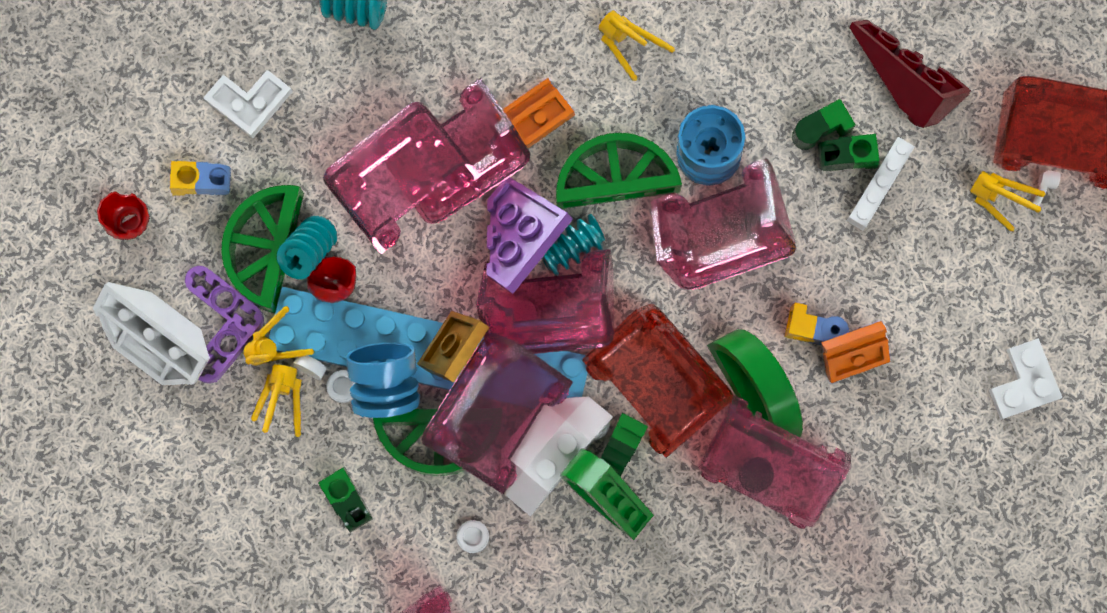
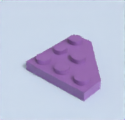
[487,176,573,294]

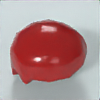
[97,191,150,240]
[307,257,356,303]

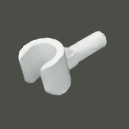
[1030,170,1061,211]

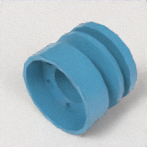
[676,105,746,186]
[346,343,420,418]

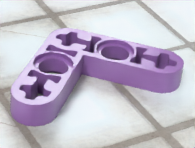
[185,266,264,384]

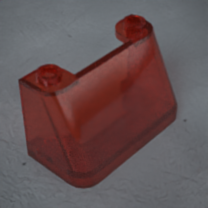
[993,76,1107,189]
[582,304,735,458]

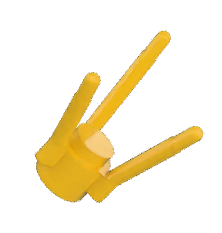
[598,10,675,81]
[970,171,1046,231]
[244,306,314,366]
[251,364,302,437]

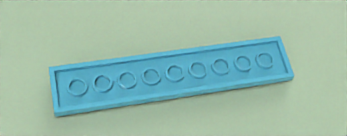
[269,287,591,410]

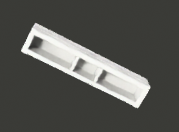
[846,137,915,231]

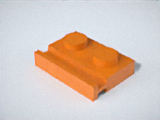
[498,78,575,151]
[821,321,890,383]

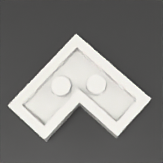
[203,70,293,138]
[989,338,1062,420]

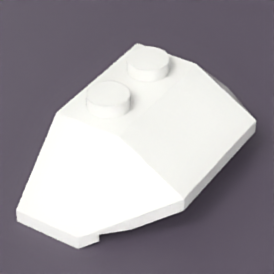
[93,282,210,385]
[501,396,613,517]

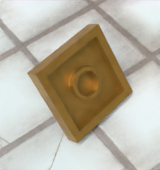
[417,311,489,383]

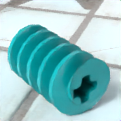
[319,0,387,30]
[541,213,605,276]
[277,216,338,280]

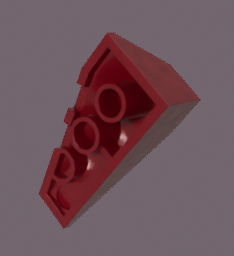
[849,19,972,128]

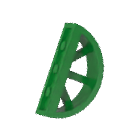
[556,133,682,209]
[221,185,304,313]
[707,329,803,456]
[373,408,503,476]
[560,449,654,540]

